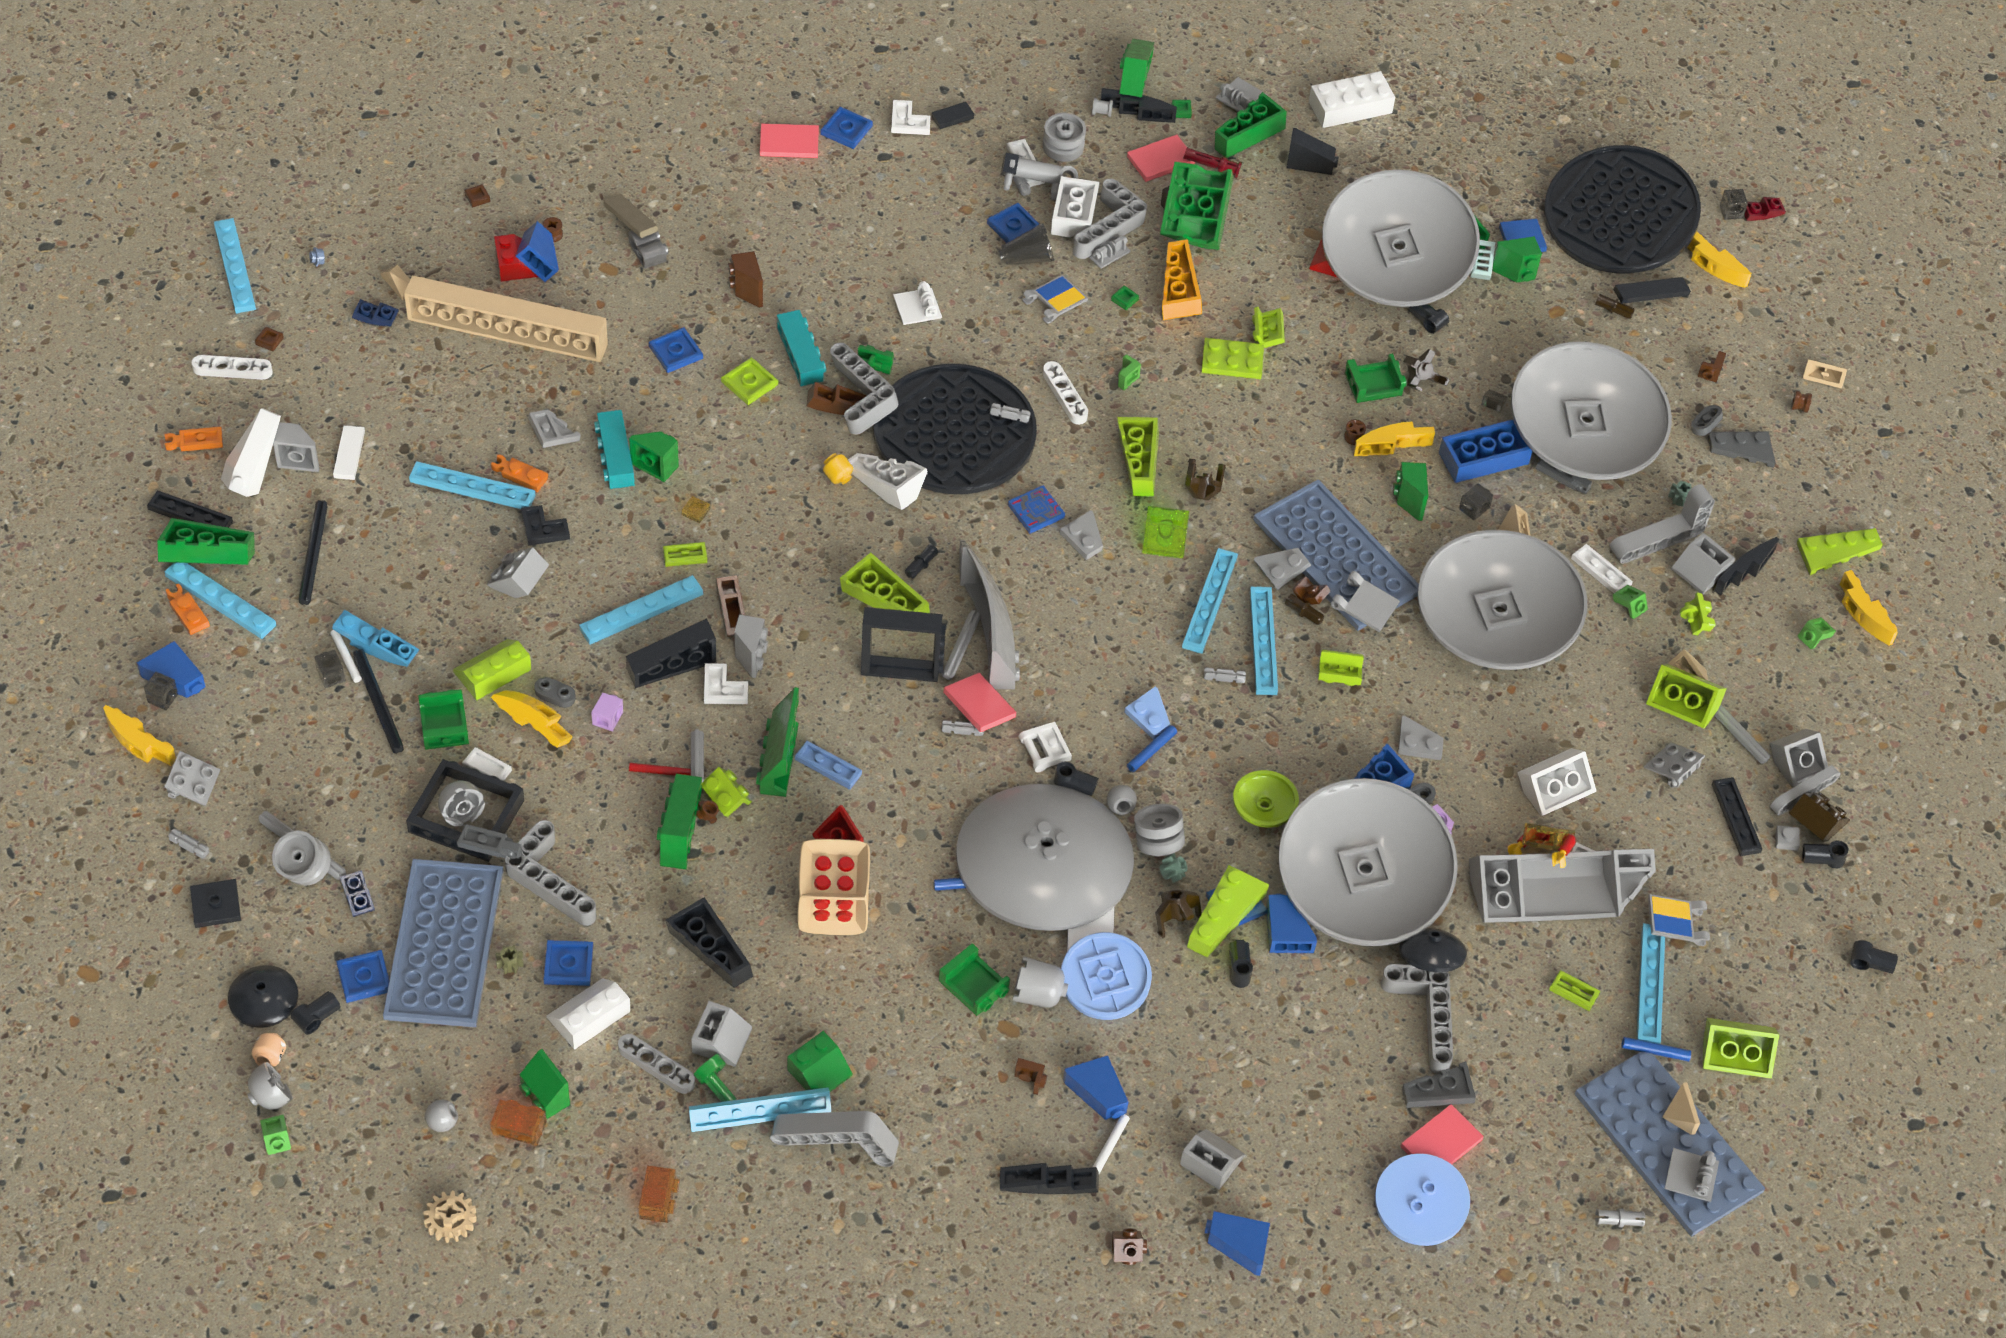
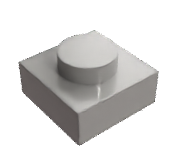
[1775,825,1800,851]

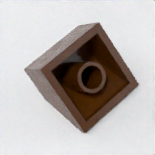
[728,251,763,308]

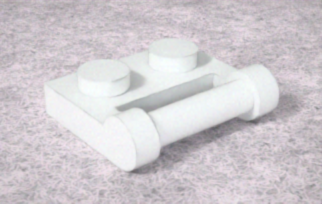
[1019,722,1072,772]

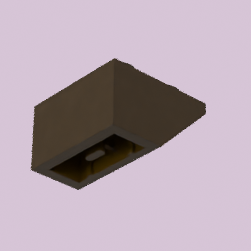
[1789,792,1850,841]

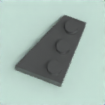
[1708,431,1776,468]
[1402,1061,1476,1108]

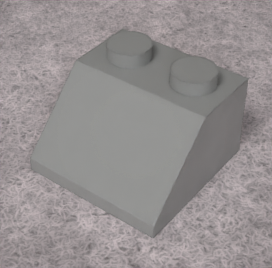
[273,422,320,472]
[1770,729,1828,787]

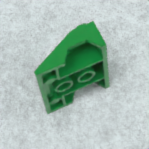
[1160,162,1233,250]
[756,687,799,797]

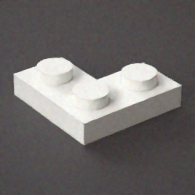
[891,100,930,135]
[704,663,748,704]

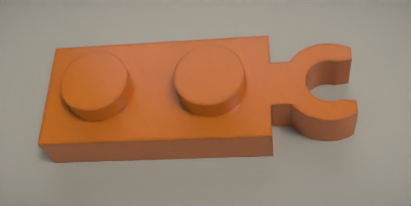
[165,427,223,452]
[491,455,548,493]
[166,584,210,635]

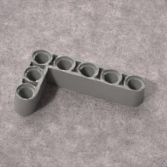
[1073,179,1147,259]
[830,342,899,434]
[1609,484,1715,564]
[505,820,597,926]
[1381,964,1453,1075]
[770,1111,899,1167]

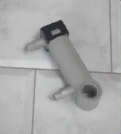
[1000,152,1078,200]

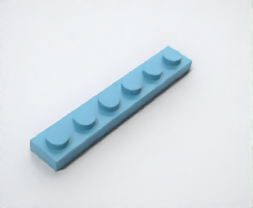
[214,218,256,314]
[409,461,536,509]
[1182,548,1238,654]
[164,562,276,639]
[579,575,703,645]
[1250,587,1278,695]
[1636,923,1665,1044]
[689,1087,831,1132]

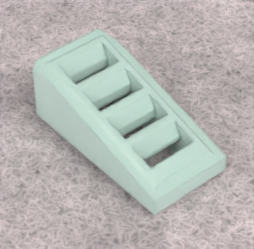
[1470,240,1496,280]

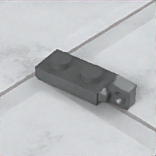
[1536,459,1592,494]
[457,824,522,859]

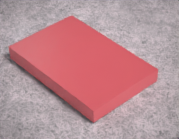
[760,124,819,158]
[1127,135,1196,182]
[943,673,1016,733]
[1400,1105,1484,1165]

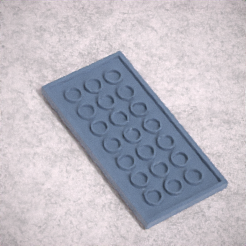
[1253,479,1419,631]
[383,859,503,1027]
[1575,1052,1765,1237]

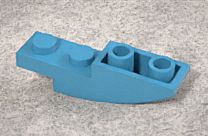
[332,610,419,667]

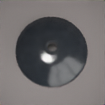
[1399,928,1467,972]
[228,965,299,1028]

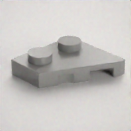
[528,409,581,448]
[1060,510,1103,560]
[1254,548,1311,590]
[1398,716,1444,760]

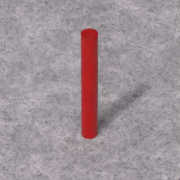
[629,763,691,776]

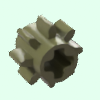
[496,945,524,974]

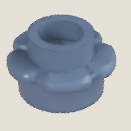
[309,247,325,267]

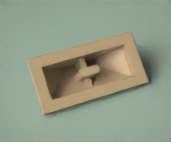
[380,265,410,300]
[1803,359,1847,388]
[1498,504,1531,536]
[1669,649,1708,680]
[1663,1082,1700,1135]

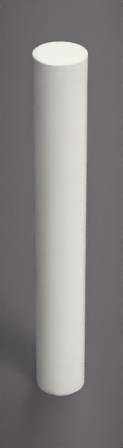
[330,630,362,683]
[1093,1114,1129,1174]

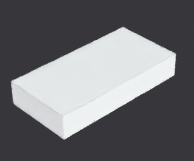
[462,747,512,781]

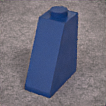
[516,221,559,282]
[137,641,206,698]
[1266,894,1317,953]
[1063,1055,1129,1120]
[1205,1211,1270,1276]

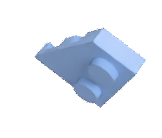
[1124,686,1170,740]

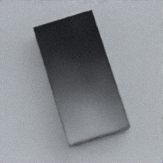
[932,102,974,129]

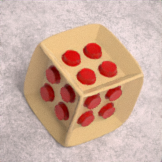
[798,839,870,935]

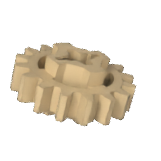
[423,1191,477,1243]

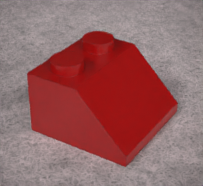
[494,234,538,282]

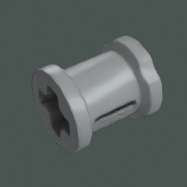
[1092,98,1113,117]

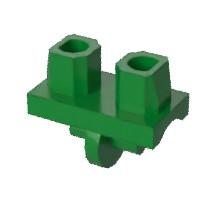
[858,344,894,375]

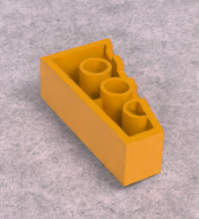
[1162,239,1202,320]

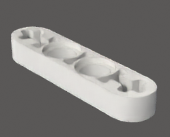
[192,355,273,380]
[1043,361,1088,424]

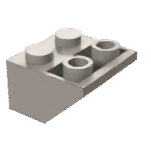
[1672,533,1735,594]
[487,547,549,598]
[735,615,768,678]
[692,1001,752,1067]
[1180,1129,1245,1190]

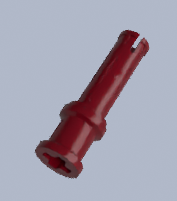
[1183,147,1242,179]

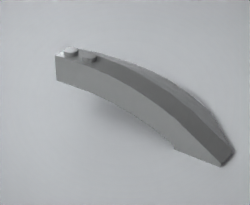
[959,540,1020,689]
[1469,849,1656,923]

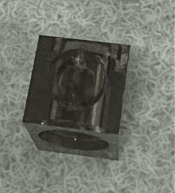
[1720,189,1748,220]
[1459,483,1493,520]
[314,650,346,688]
[144,672,178,710]

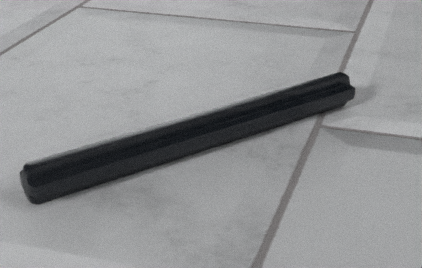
[298,500,328,605]
[353,649,404,754]

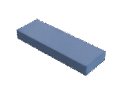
[795,741,862,790]

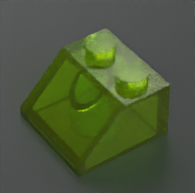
[1142,506,1189,559]

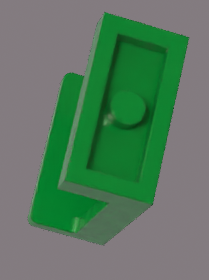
[1344,353,1406,403]
[418,689,469,750]
[939,943,1010,1016]

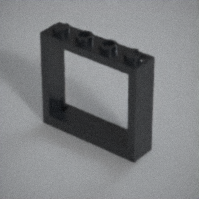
[861,607,946,682]
[406,759,524,862]

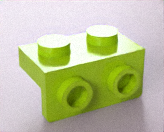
[1252,307,1285,348]
[1318,650,1364,686]
[702,767,752,817]

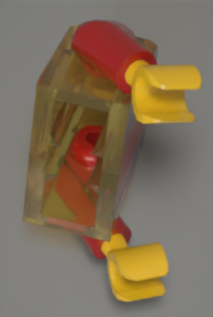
[1507,823,1576,868]

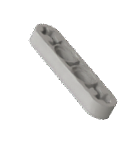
[1770,765,1841,816]
[618,1034,695,1094]

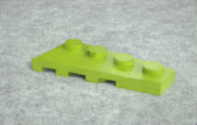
[1797,528,1883,575]

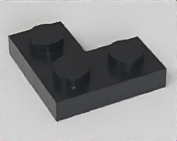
[521,505,570,546]

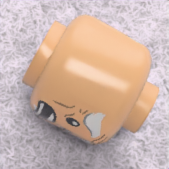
[251,1033,286,1067]

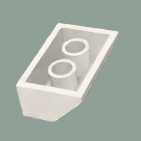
[1051,176,1099,237]
[1518,748,1596,816]
[547,978,630,1049]

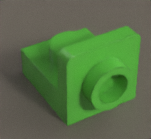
[1118,354,1141,390]
[1613,585,1648,619]
[1798,617,1836,649]
[260,1114,291,1155]

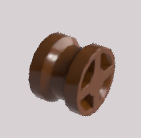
[543,217,563,242]
[1791,390,1812,413]
[1344,419,1366,445]

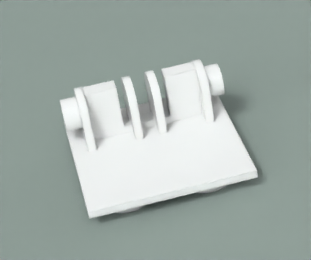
[893,281,942,325]

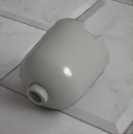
[1012,956,1068,1008]

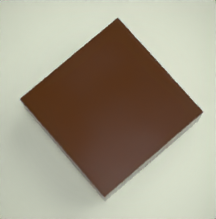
[464,184,491,208]
[255,327,284,352]

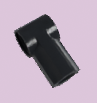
[1408,304,1449,334]
[1054,761,1099,796]
[1802,840,1849,869]
[1229,940,1253,988]
[1850,940,1898,974]
[291,991,341,1035]

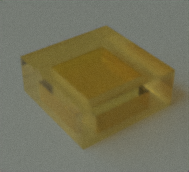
[682,496,710,523]

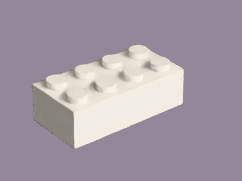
[1309,71,1395,128]

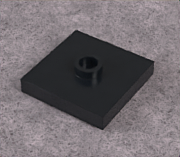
[190,879,241,928]

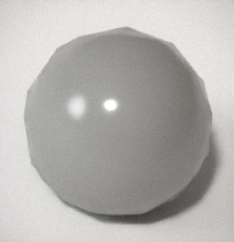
[1107,785,1137,815]
[425,1099,458,1132]

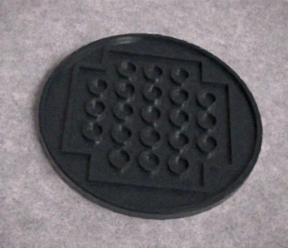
[1545,145,1701,274]
[873,364,1037,495]

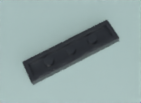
[1613,277,1691,304]
[147,490,233,528]
[1712,777,1762,856]

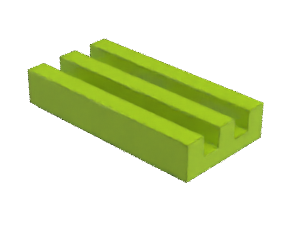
[663,542,707,567]
[1549,970,1601,1012]

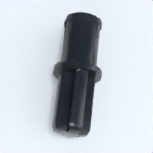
[905,544,939,579]

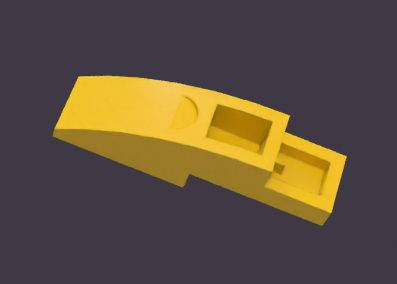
[1687,232,1752,288]
[1354,421,1435,456]
[1840,570,1898,645]
[491,690,573,748]
[103,705,176,766]

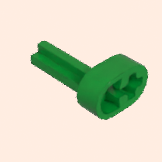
[694,1054,737,1102]

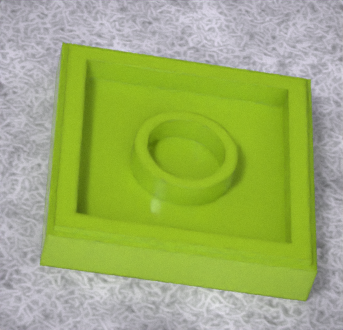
[721,357,778,405]

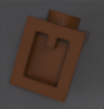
[1698,351,1726,383]
[1292,577,1331,605]
[1015,1058,1048,1095]

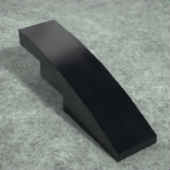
[1100,88,1177,123]
[1714,537,1779,595]
[1000,1163,1099,1194]

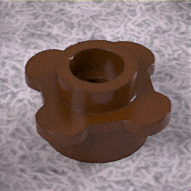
[696,800,719,824]

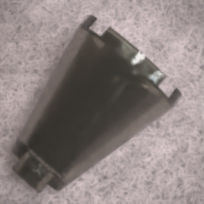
[998,223,1054,265]

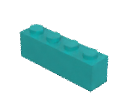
[777,310,826,387]
[594,410,635,489]

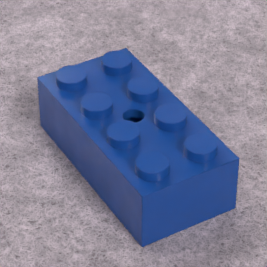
[1439,420,1532,483]

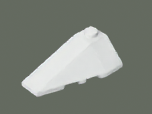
[221,408,281,497]
[848,453,927,510]

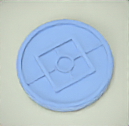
[1061,932,1152,1020]
[1375,1154,1470,1246]

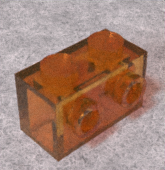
[490,1099,547,1146]
[639,1165,680,1223]

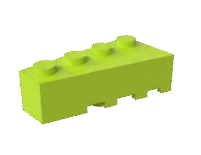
[1117,417,1159,496]
[840,552,930,613]
[1187,865,1269,957]

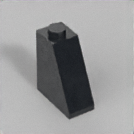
[1287,128,1339,175]

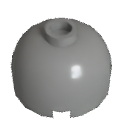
[438,780,485,826]
[247,1062,293,1110]

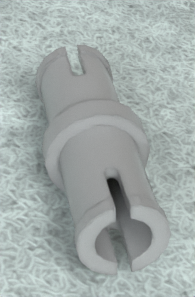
[1595,1208,1645,1228]

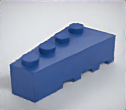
[1354,744,1414,789]

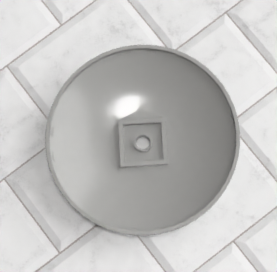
[1322,170,1480,307]
[1511,342,1672,480]
[1418,530,1587,670]
[1278,778,1457,946]
[956,784,1134,931]

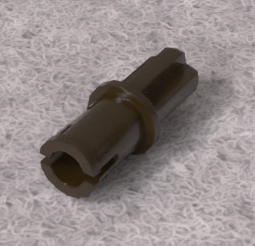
[1595,294,1635,319]
[1285,594,1324,625]

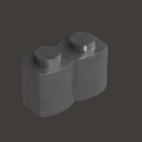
[629,231,668,269]

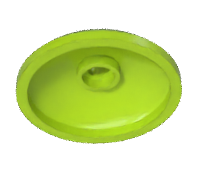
[1233,770,1299,828]

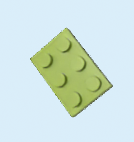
[1201,338,1264,379]

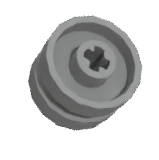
[1043,113,1086,162]
[1134,804,1185,856]
[272,830,331,886]

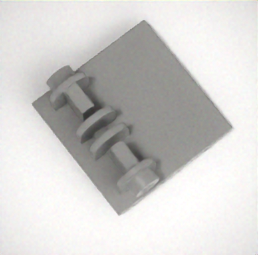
[1216,77,1268,112]
[1089,236,1131,269]
[1644,742,1705,788]
[164,751,221,806]
[1664,1148,1719,1202]

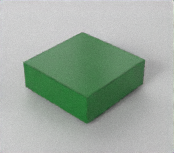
[1171,100,1192,118]
[1111,285,1139,310]

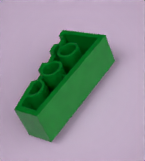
[1119,39,1155,97]
[1214,92,1287,158]
[157,518,255,565]
[657,774,702,870]

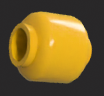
[823,453,854,484]

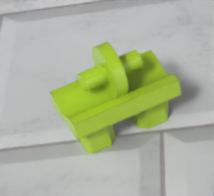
[1680,592,1716,636]

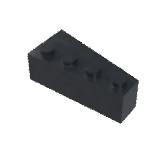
[626,618,717,688]
[665,897,754,988]

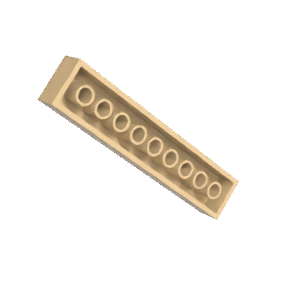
[404,275,608,362]

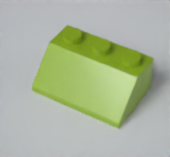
[453,639,531,701]
[1646,664,1727,728]
[1703,1018,1779,1079]

